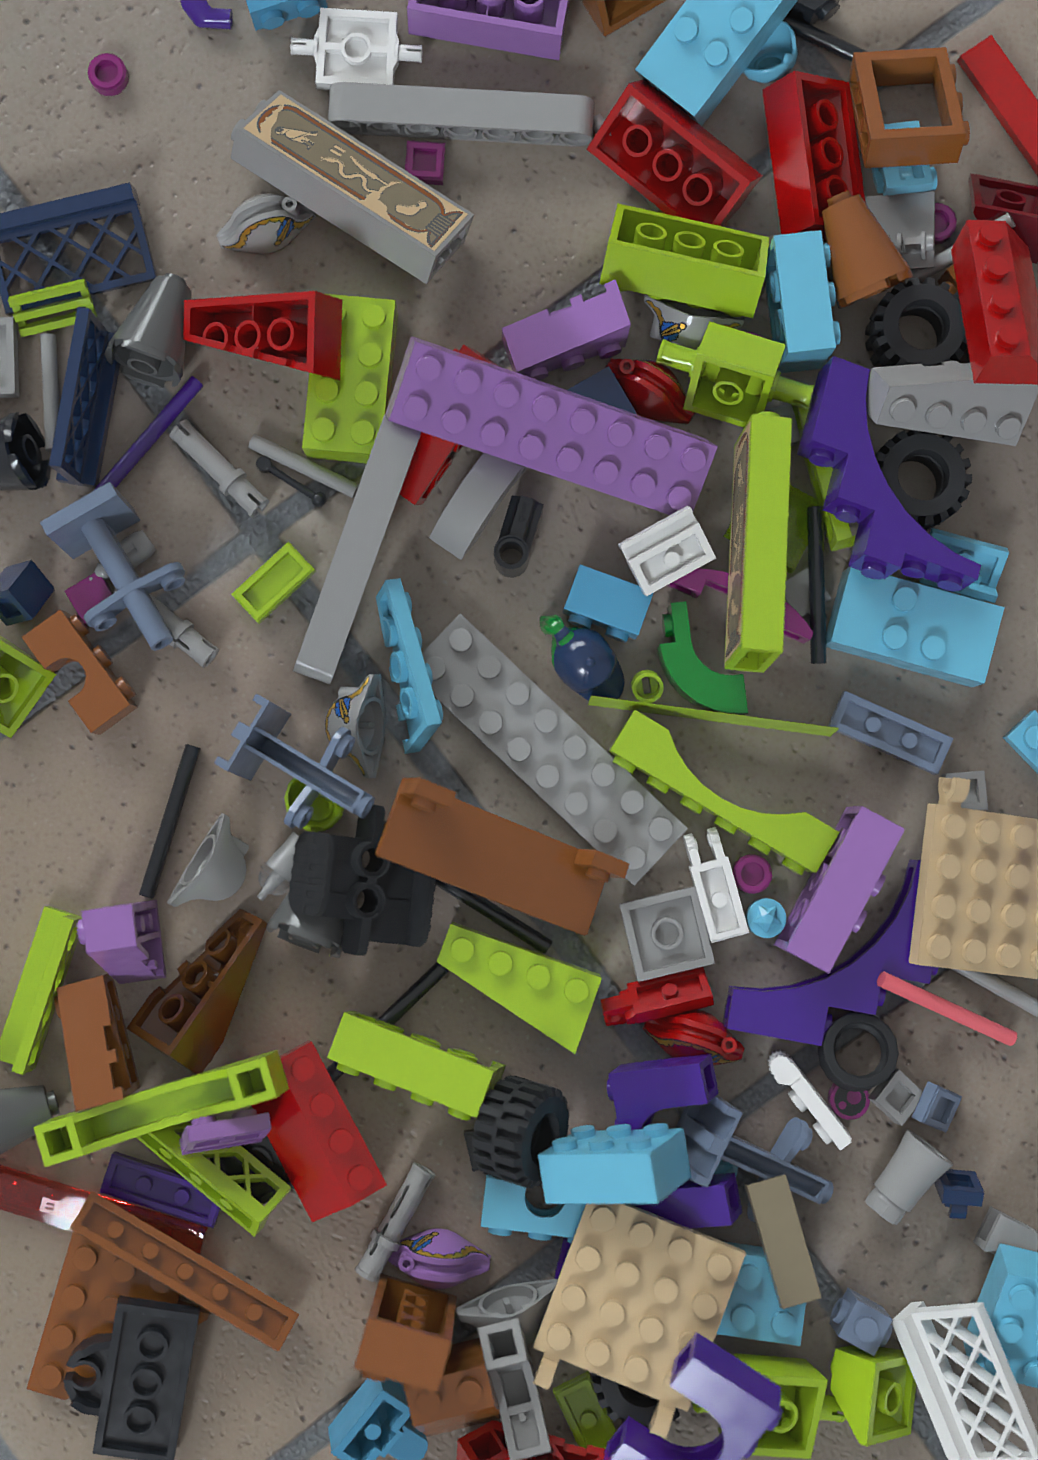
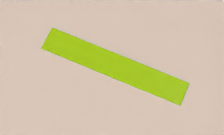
[588,696,839,737]

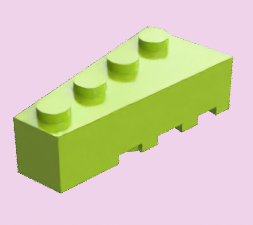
[437,922,602,1054]
[327,1010,506,1121]

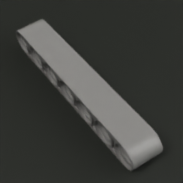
[328,82,595,147]
[293,414,421,684]

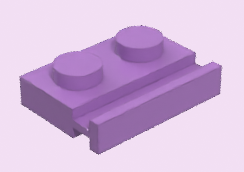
[179,1109,271,1155]

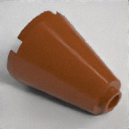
[822,190,914,309]

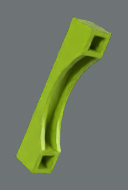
[608,710,840,876]
[34,1049,289,1167]

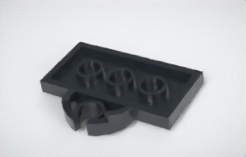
[63,1295,201,1460]

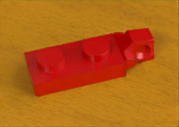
[600,967,714,1026]

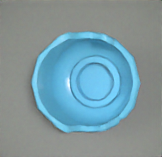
[743,21,798,84]

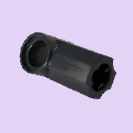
[493,495,544,578]

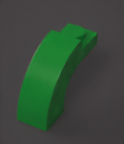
[657,601,748,715]

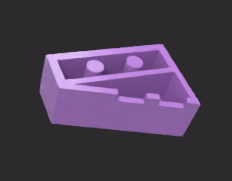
[502,279,631,381]
[77,900,166,984]

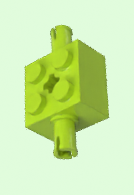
[656,321,815,428]
[692,1353,846,1459]

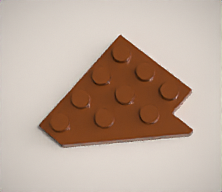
[26,1231,211,1400]

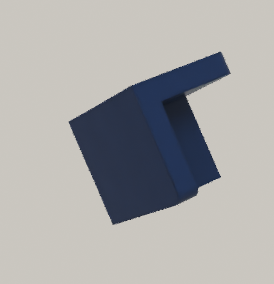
[0,559,54,626]

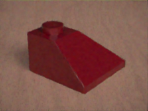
[968,173,1038,264]

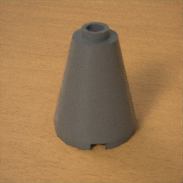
[104,273,192,388]
[266,892,345,958]
[0,1085,60,1155]

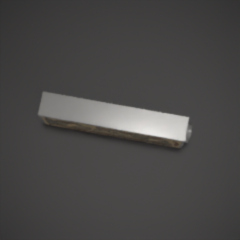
[230,90,474,284]

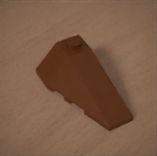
[126,909,268,1074]

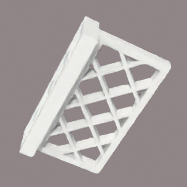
[892,1301,1038,1460]

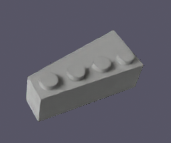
[866,361,1038,446]

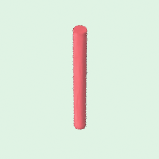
[877,971,1017,1046]

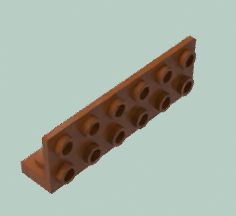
[376,777,630,936]

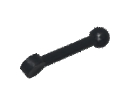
[256,456,327,507]

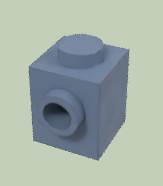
[829,1288,893,1356]

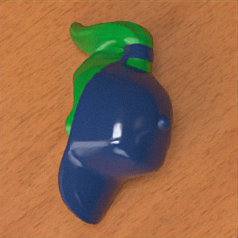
[539,614,625,701]

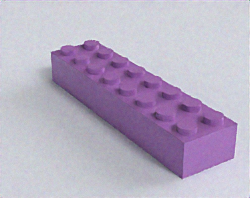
[386,336,718,515]

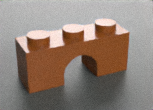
[22,609,138,735]

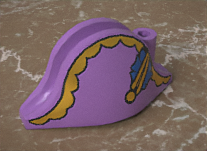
[388,1228,491,1289]

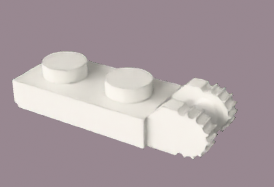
[683,827,749,943]
[767,1049,852,1151]

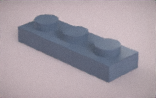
[828,691,954,775]

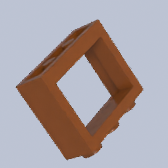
[848,47,970,168]

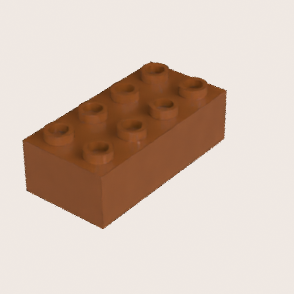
[354,1274,457,1394]

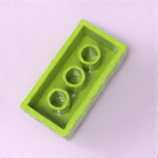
[599,203,770,318]
[302,294,398,463]

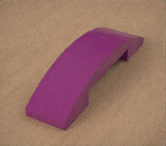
[666,568,814,644]

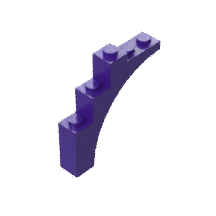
[797,356,981,591]
[722,859,939,1046]

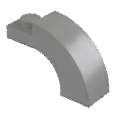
[429,453,528,560]
[478,1318,552,1460]

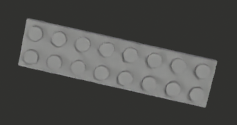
[422,613,688,886]

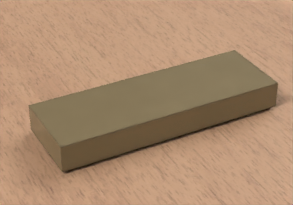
[745,1174,822,1309]

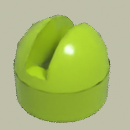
[631,670,664,703]

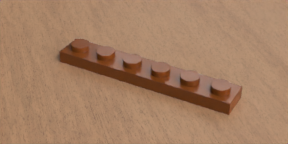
[69,1191,300,1352]

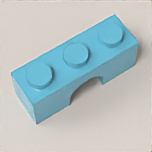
[481,1175,586,1243]

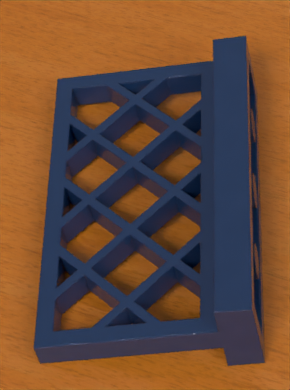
[0,182,157,315]
[49,307,120,488]

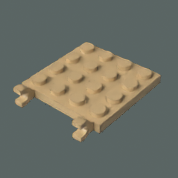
[909,777,1038,979]
[533,1204,746,1439]

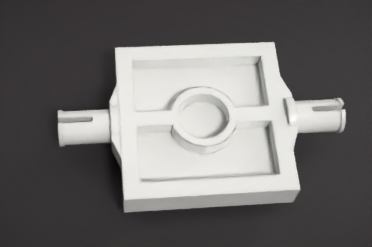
[290,8,422,90]

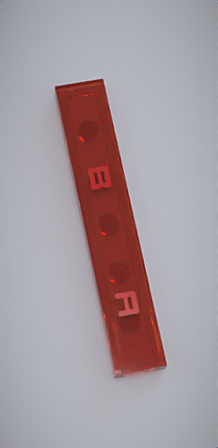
[0,1165,208,1255]

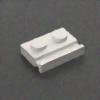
[618,506,716,596]

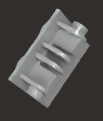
[865,191,935,270]

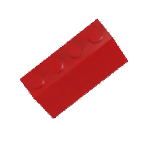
[762,70,866,241]
[586,79,763,227]
[951,220,1038,385]
[251,1040,387,1222]

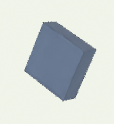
[912,1081,962,1133]

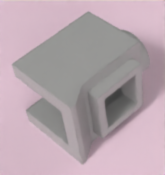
[973,1206,1038,1256]

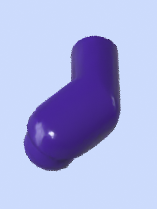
[180,0,233,30]

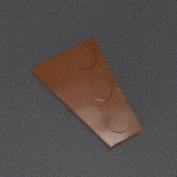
[54,973,141,1112]

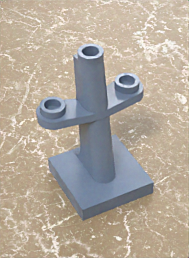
[40,482,185,651]
[214,693,375,829]
[675,1095,833,1223]

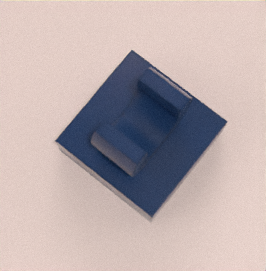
[934,1169,984,1219]

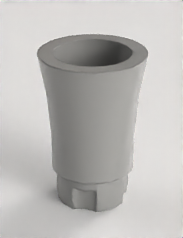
[865,1129,953,1225]

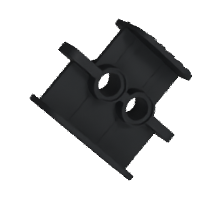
[288,805,436,956]

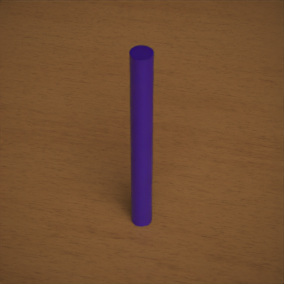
[92,376,203,492]

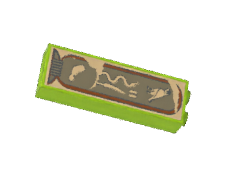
[724,411,792,673]

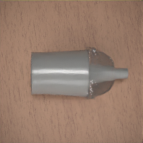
[257,831,299,901]

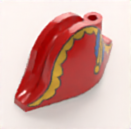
[605,359,695,424]
[643,1009,745,1066]

